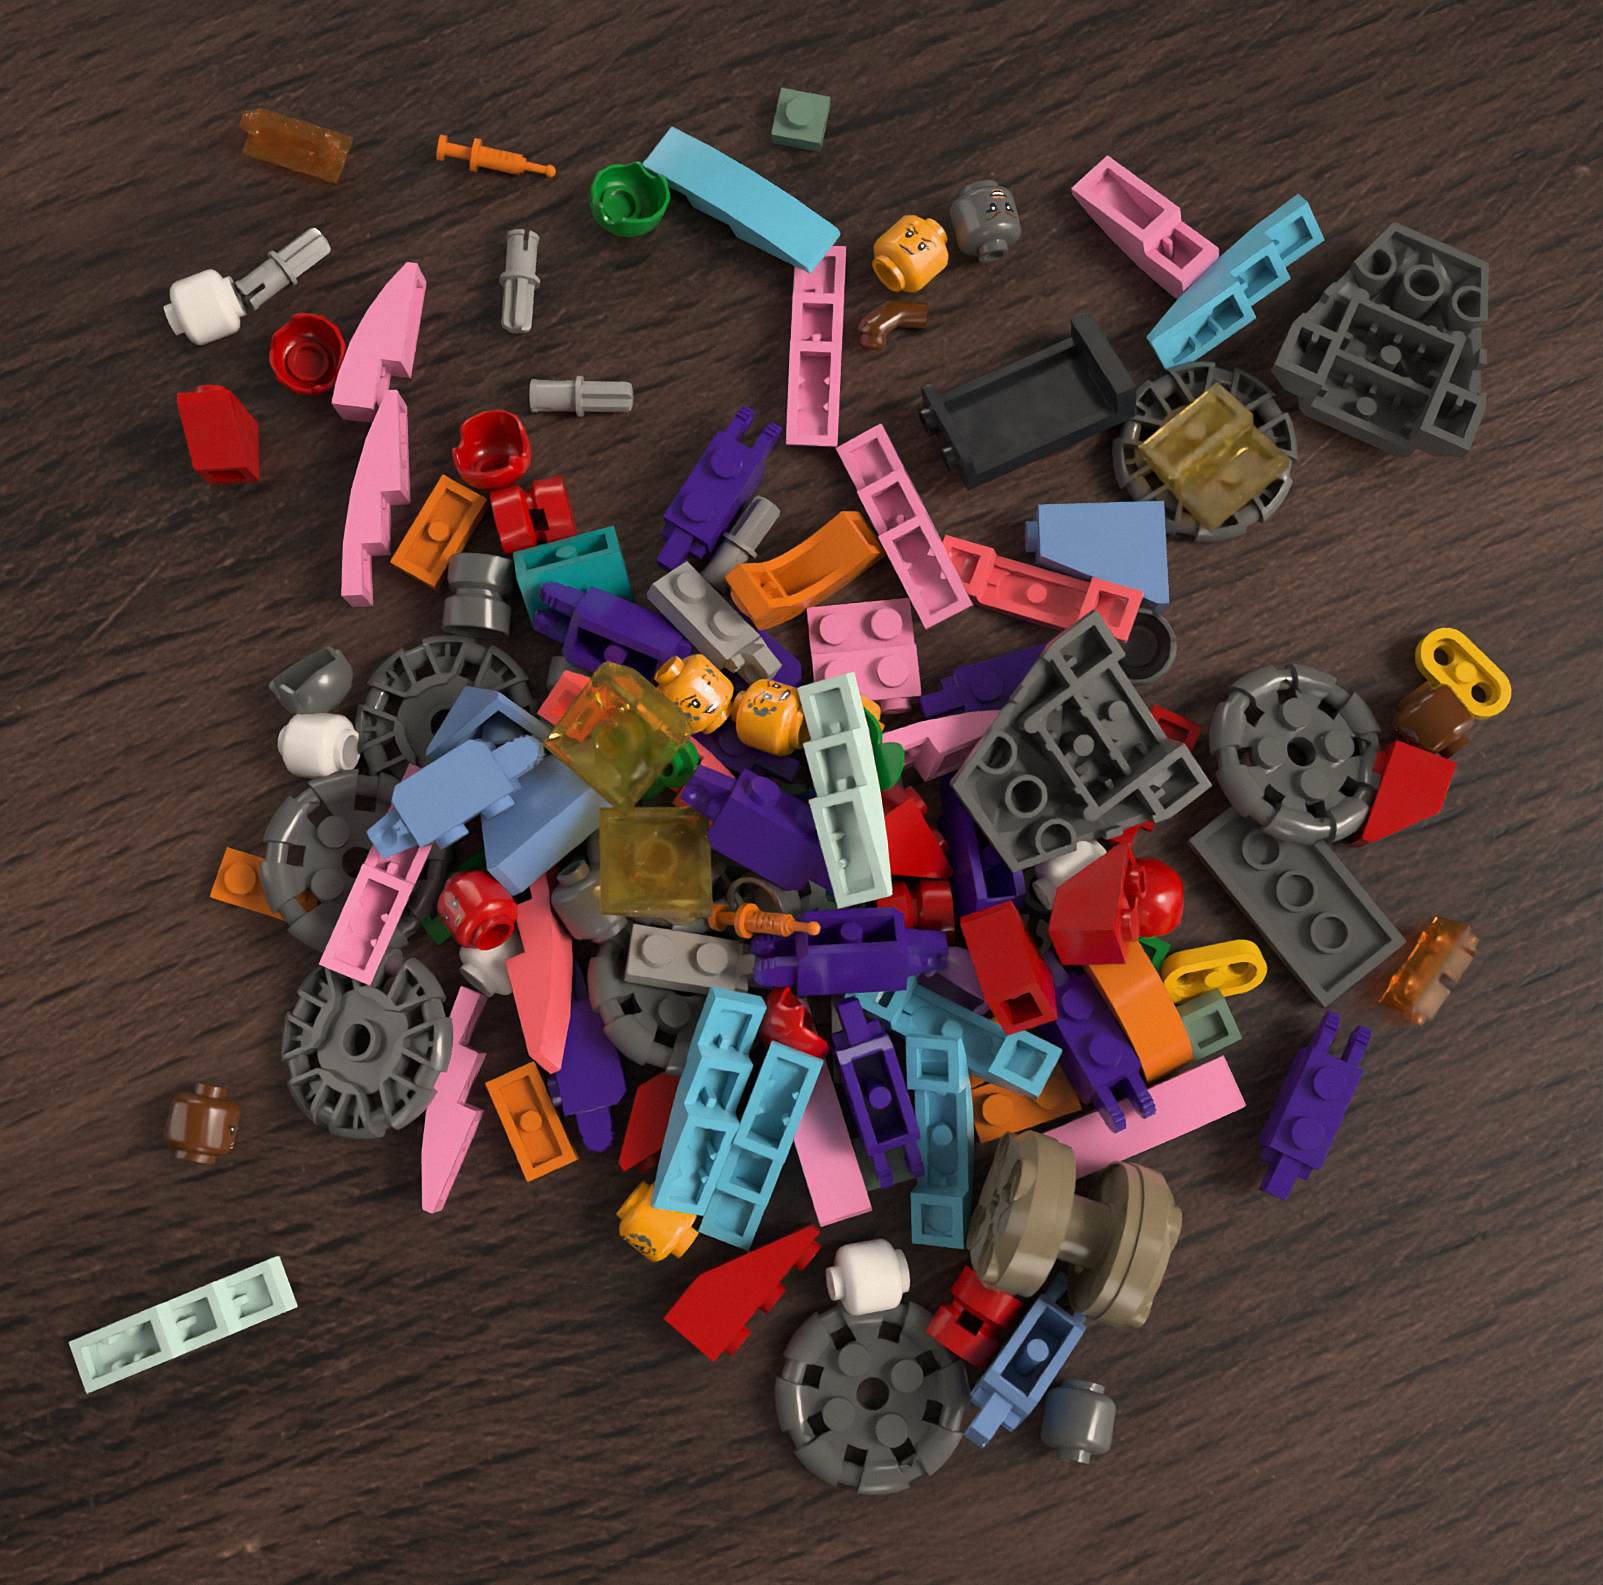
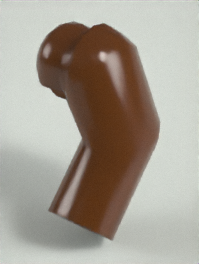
[858,301,928,350]

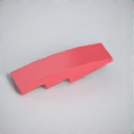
[505,864,573,1074]

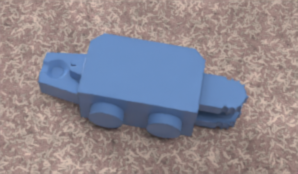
[366,735,546,859]
[964,1271,1087,1449]

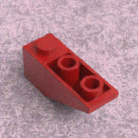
[664,1222,821,1362]

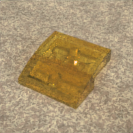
[1139,382,1289,533]

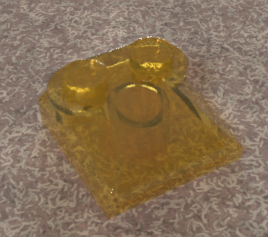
[542,660,693,816]
[599,807,713,925]

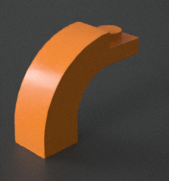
[724,511,887,631]
[1082,940,1194,1087]

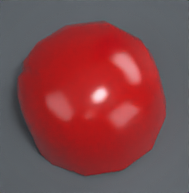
[269,313,348,396]
[452,410,532,491]
[1135,857,1184,938]
[758,986,830,1060]

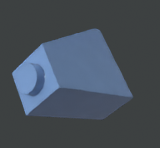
[1025,501,1169,614]
[480,739,624,896]

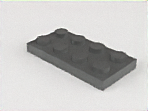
[1186,795,1407,1008]

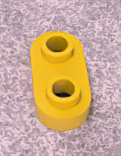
[1415,628,1511,720]
[1158,940,1267,1004]

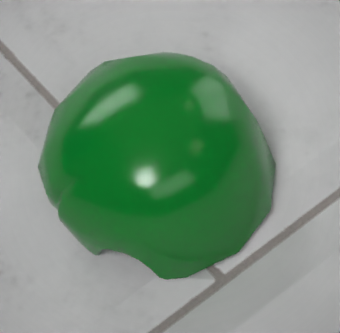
[588,161,671,238]

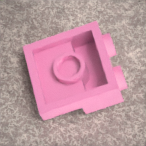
[807,598,922,714]

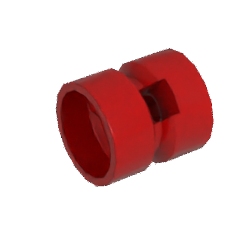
[490,475,577,557]
[874,878,955,946]
[926,1265,1026,1370]

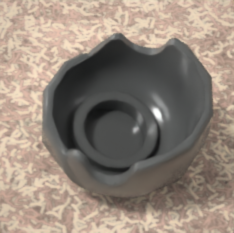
[1117,607,1177,687]
[269,646,353,715]

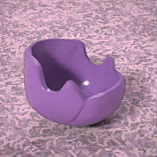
[914,945,989,1015]

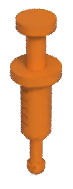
[436,134,556,178]
[708,903,821,939]

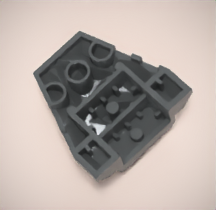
[1271,222,1489,457]
[949,610,1212,873]

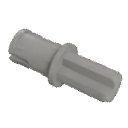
[234,227,331,311]
[499,229,540,334]
[529,376,633,417]
[699,496,780,595]

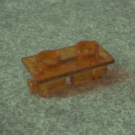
[241,107,354,184]
[1379,916,1480,1028]

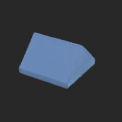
[426,686,574,762]

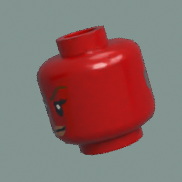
[437,869,518,951]

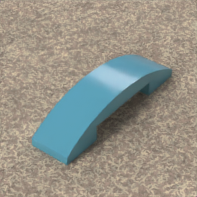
[844,976,1062,1099]
[906,1033,974,1249]

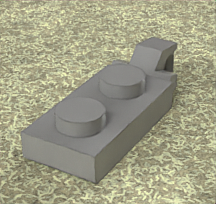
[646,561,782,686]
[624,924,773,995]

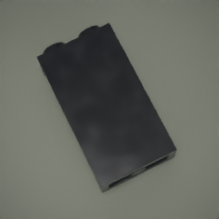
[917,311,1136,491]

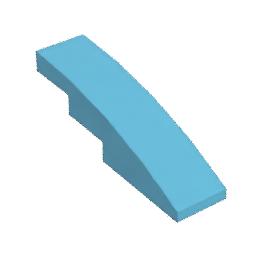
[642,127,841,274]
[1146,194,1325,370]
[651,986,766,1216]
[698,1040,824,1251]

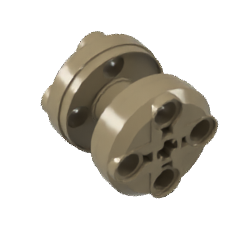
[966,1130,1182,1328]

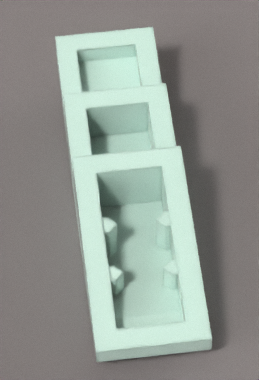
[797,672,892,908]
[69,1256,298,1394]

